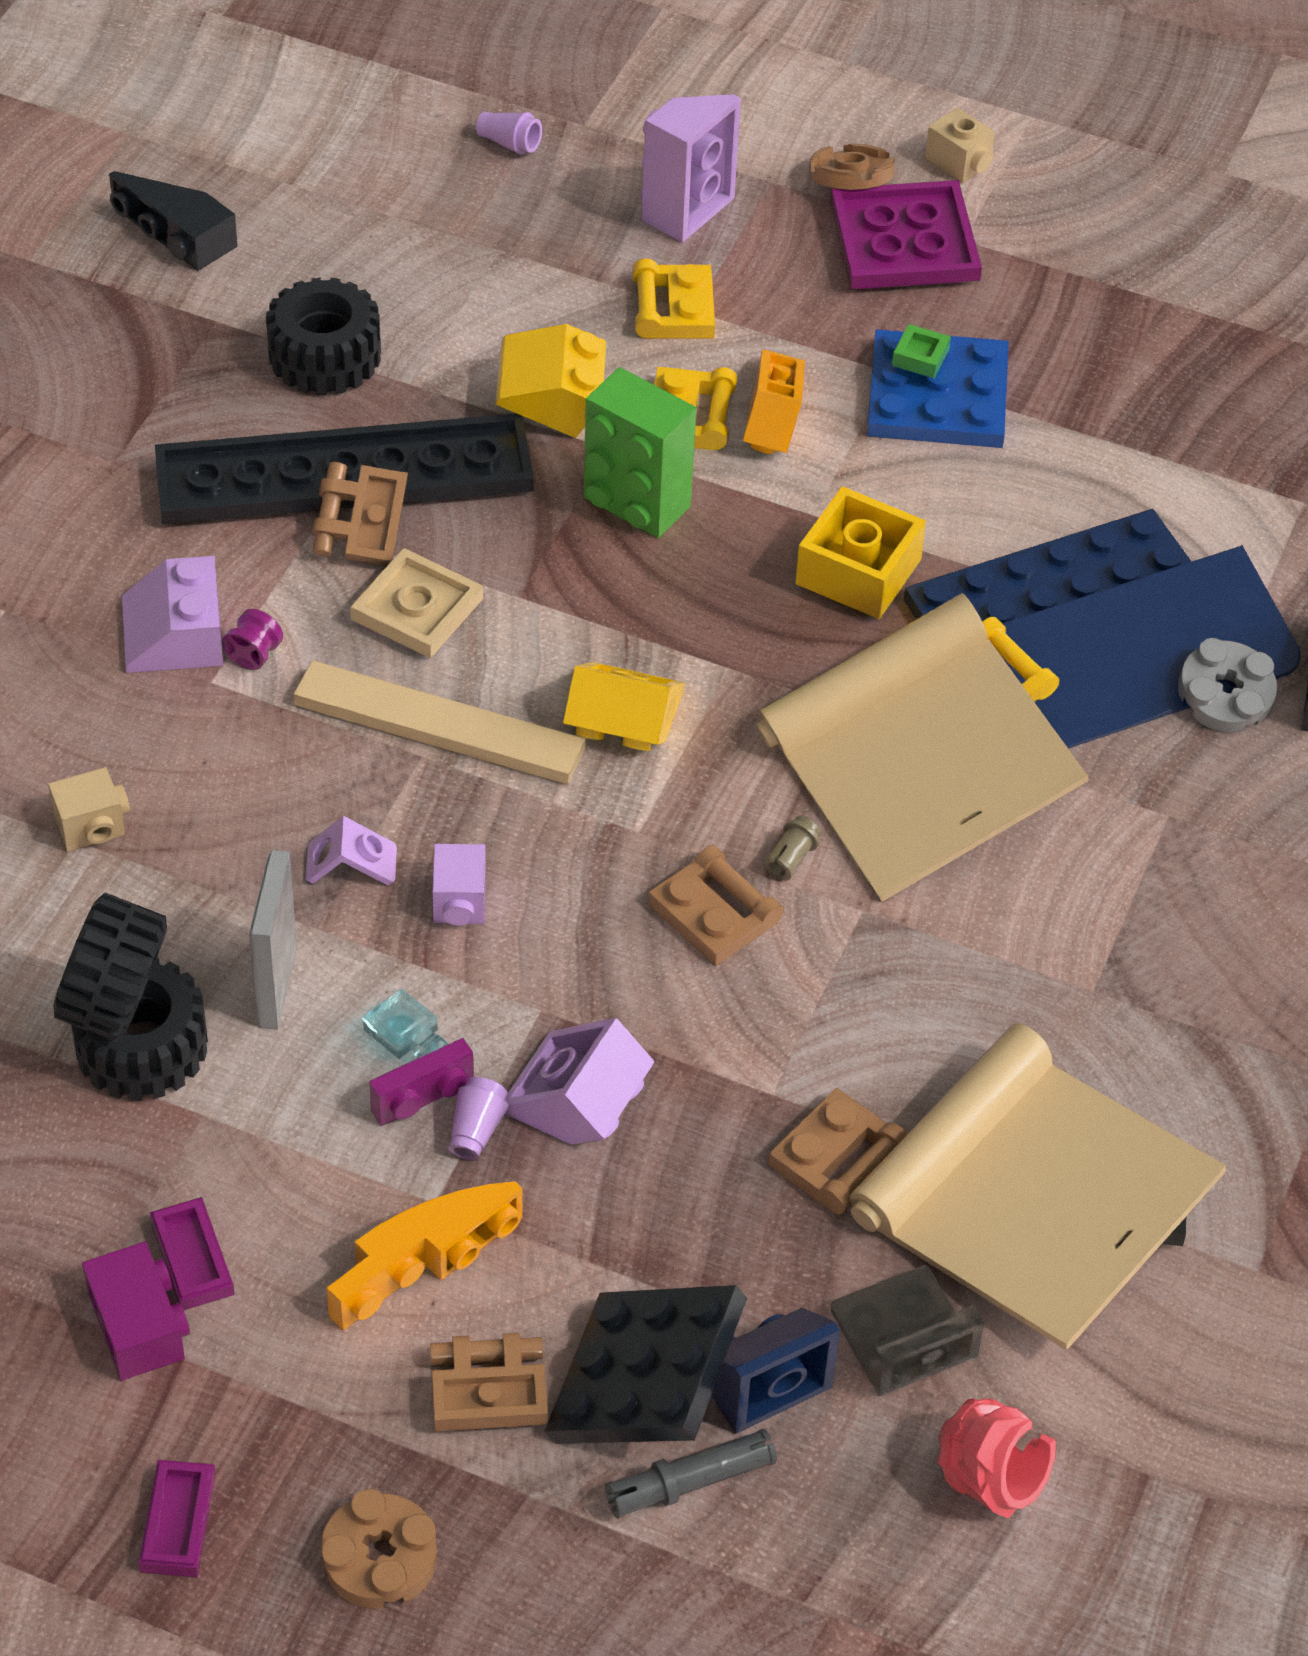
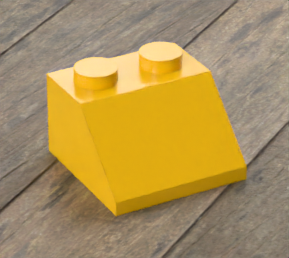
[495,324,606,438]
[563,661,685,751]

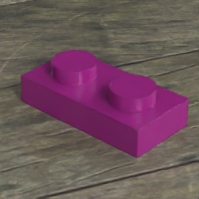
[369,1038,474,1126]

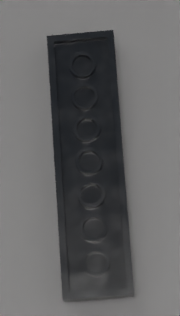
[155,413,534,524]

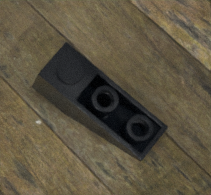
[109,171,238,271]

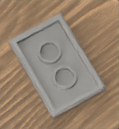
[249,850,297,1030]

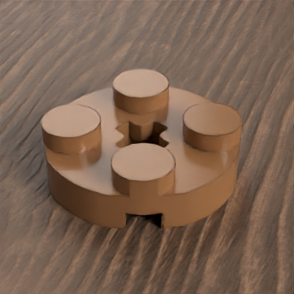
[321,1489,437,1609]

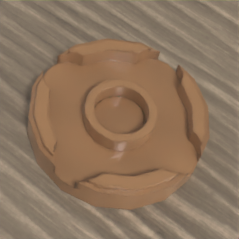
[809,143,895,190]

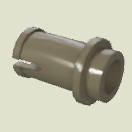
[764,816,821,881]

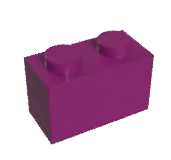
[82,1241,190,1381]

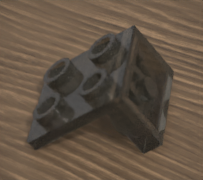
[830,1265,984,1396]

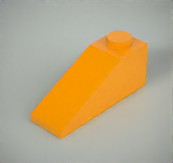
[743,349,805,454]

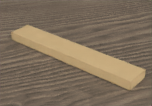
[293,660,585,785]

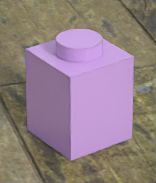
[433,844,486,926]

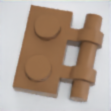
[311,462,408,566]
[430,1333,548,1432]

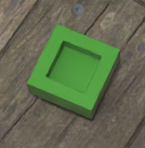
[892,324,951,379]

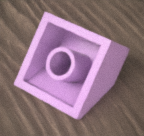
[122,556,223,673]
[505,1018,655,1145]

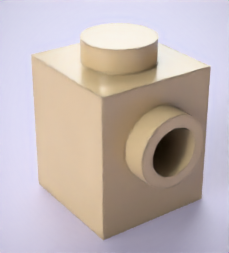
[925,107,995,184]
[48,767,130,852]

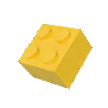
[795,486,926,620]

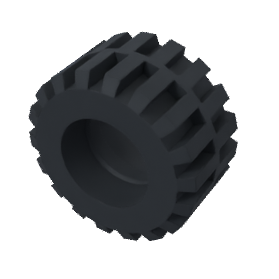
[266,277,381,395]
[53,892,167,1042]
[71,958,208,1101]

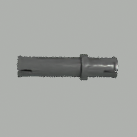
[605,1428,777,1519]

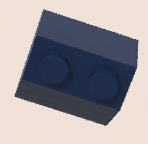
[711,1308,840,1434]

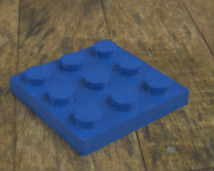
[867,329,1009,448]

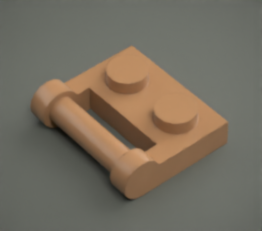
[648,844,784,967]
[768,1088,907,1214]

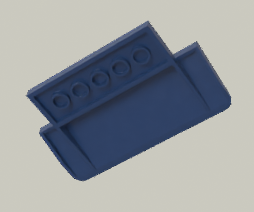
[904,508,1300,749]

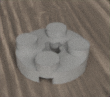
[1178,638,1277,733]

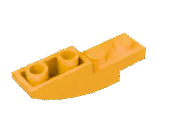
[327,1181,523,1331]

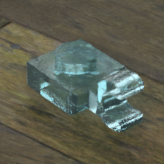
[363,988,448,1059]

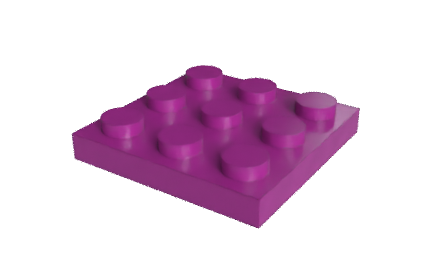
[831,180,982,289]

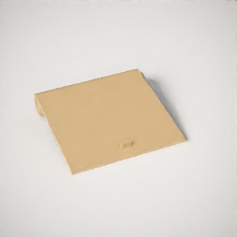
[756,593,1089,902]
[849,1023,1226,1350]

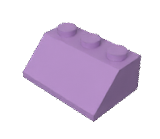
[641,94,741,243]

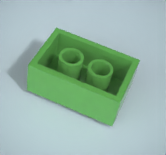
[584,367,696,538]

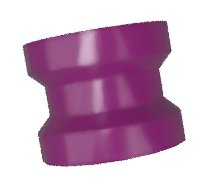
[222,608,283,670]

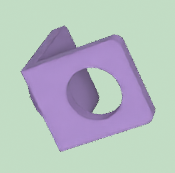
[305,816,397,885]

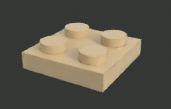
[350,548,483,658]

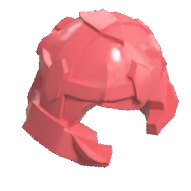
[937,1398,1056,1519]

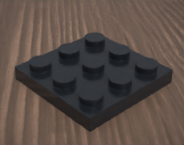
[544,1285,747,1444]

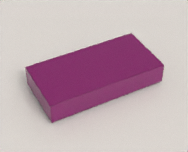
[149,1197,235,1310]
[138,1460,216,1578]

